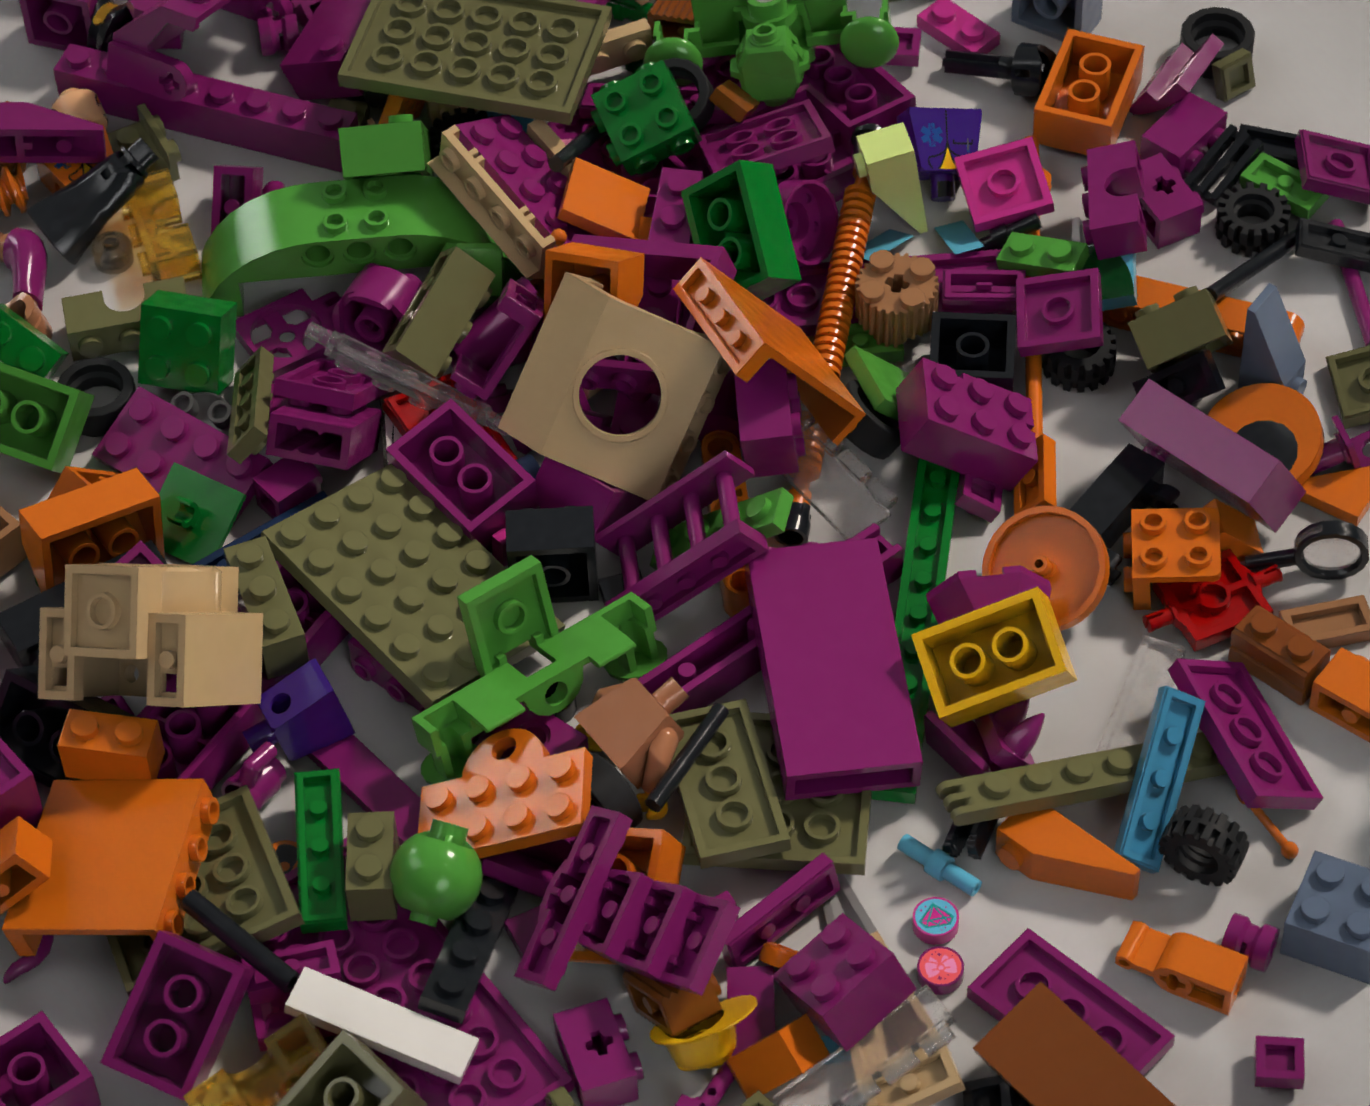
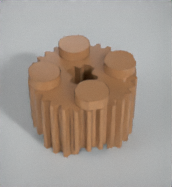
[855,250,939,348]

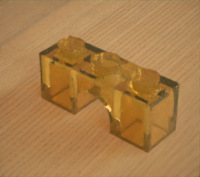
[120,168,202,283]
[183,1013,329,1106]

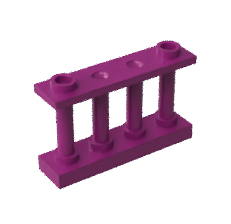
[595,450,768,622]

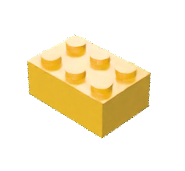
[911,586,1077,728]

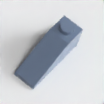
[1237,283,1307,395]

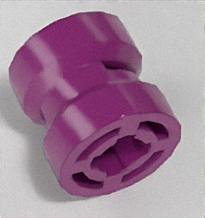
[258,14,299,56]
[1221,913,1280,973]

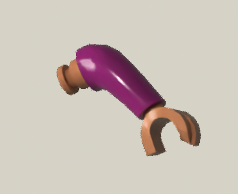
[0,228,53,339]

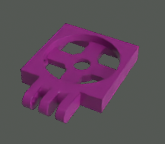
[235,288,344,383]

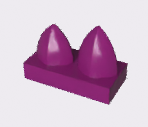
[974,698,1045,769]

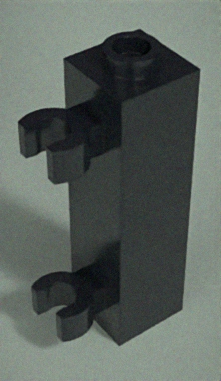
[1069,443,1180,586]

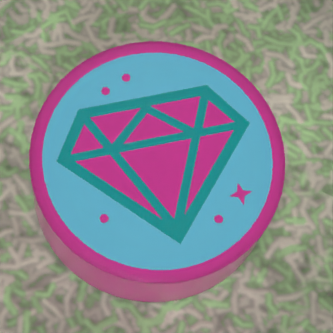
[912,897,959,945]

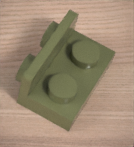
[107,103,182,196]

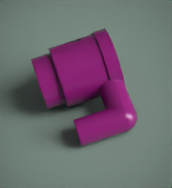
[221,741,287,811]

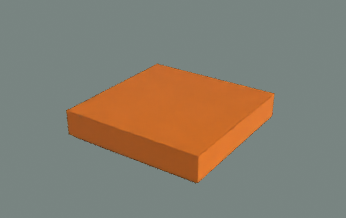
[557,157,650,239]

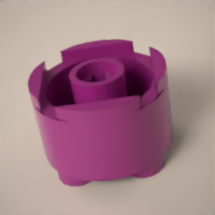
[332,263,422,361]

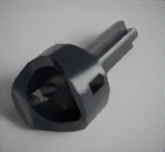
[942,42,1057,97]

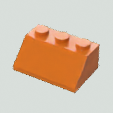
[18,467,165,593]

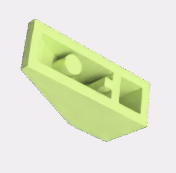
[853,122,928,234]

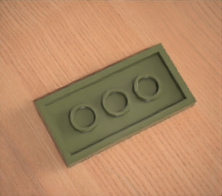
[670,698,791,869]

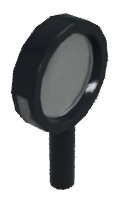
[1245,520,1369,580]

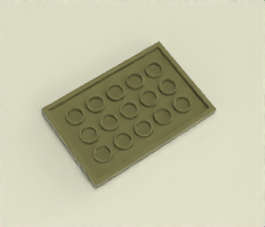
[337,0,612,125]
[261,464,565,709]

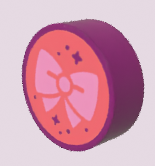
[917,946,964,995]

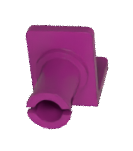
[1310,415,1370,477]

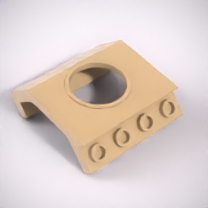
[427,119,573,279]
[497,272,731,500]

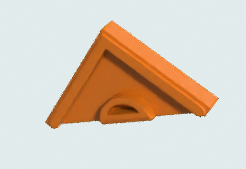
[1300,466,1370,526]

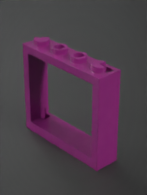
[525,234,737,397]

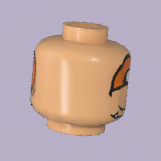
[51,88,108,130]

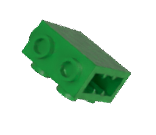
[591,59,703,176]

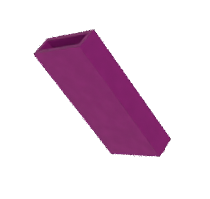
[745,537,923,801]

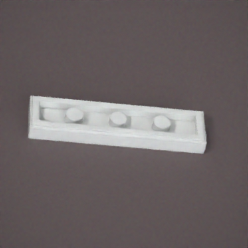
[284,967,479,1085]

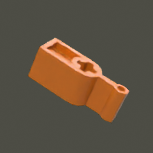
[1115,921,1249,1015]

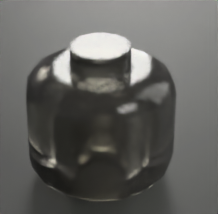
[92,231,134,275]

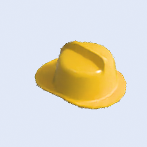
[650,995,757,1071]

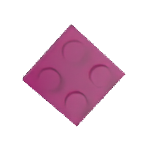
[954,137,1055,233]

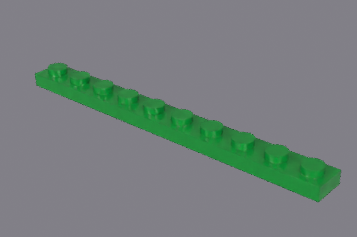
[872,458,960,804]

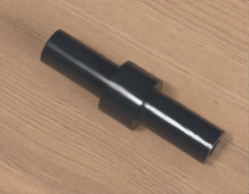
[967,213,1043,252]

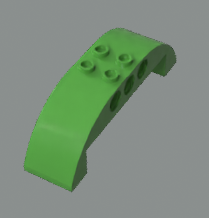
[201,175,524,317]

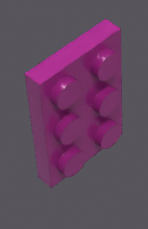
[273,357,398,415]

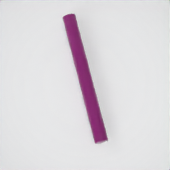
[1328,219,1370,346]

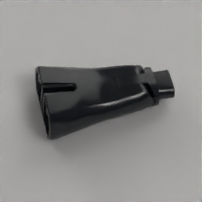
[26,137,159,265]

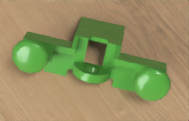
[411,555,667,785]

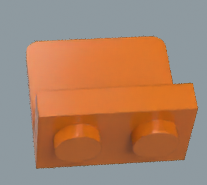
[1123,507,1221,610]

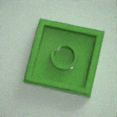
[844,345,909,422]

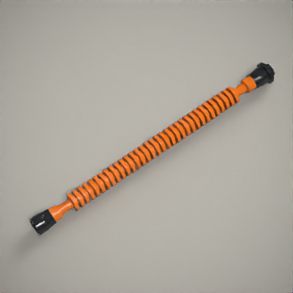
[774,123,882,547]

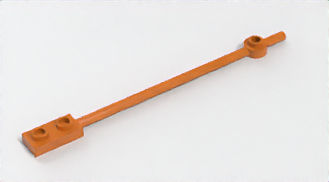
[1014,135,1057,515]

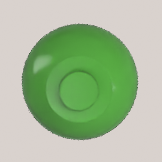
[390,819,483,927]

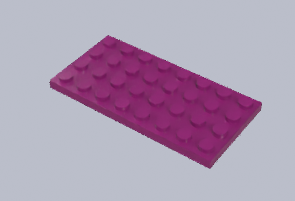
[231,837,574,1106]

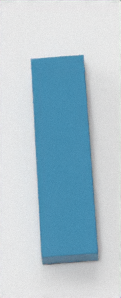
[1114,685,1206,874]

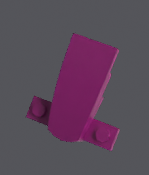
[514,806,741,996]

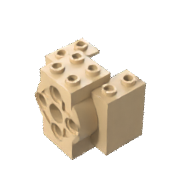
[38,563,263,708]

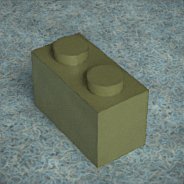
[345,811,399,921]

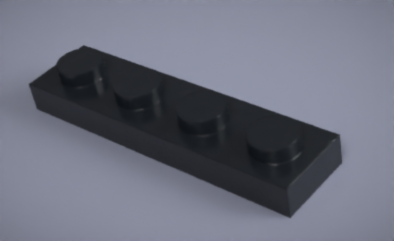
[418,875,518,1024]

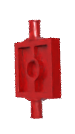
[1142,549,1283,652]

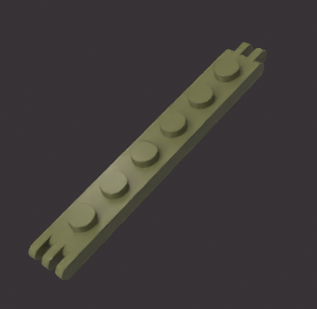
[935,732,1227,826]

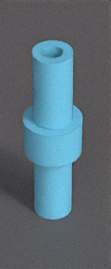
[897,834,982,897]

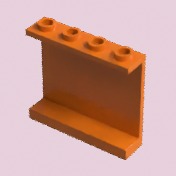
[673,257,866,446]
[2,778,220,956]

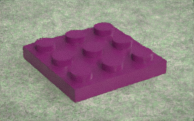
[698,99,836,175]

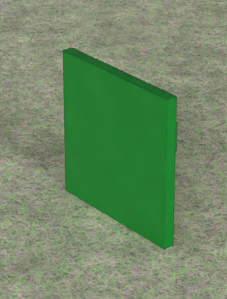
[159,462,247,564]

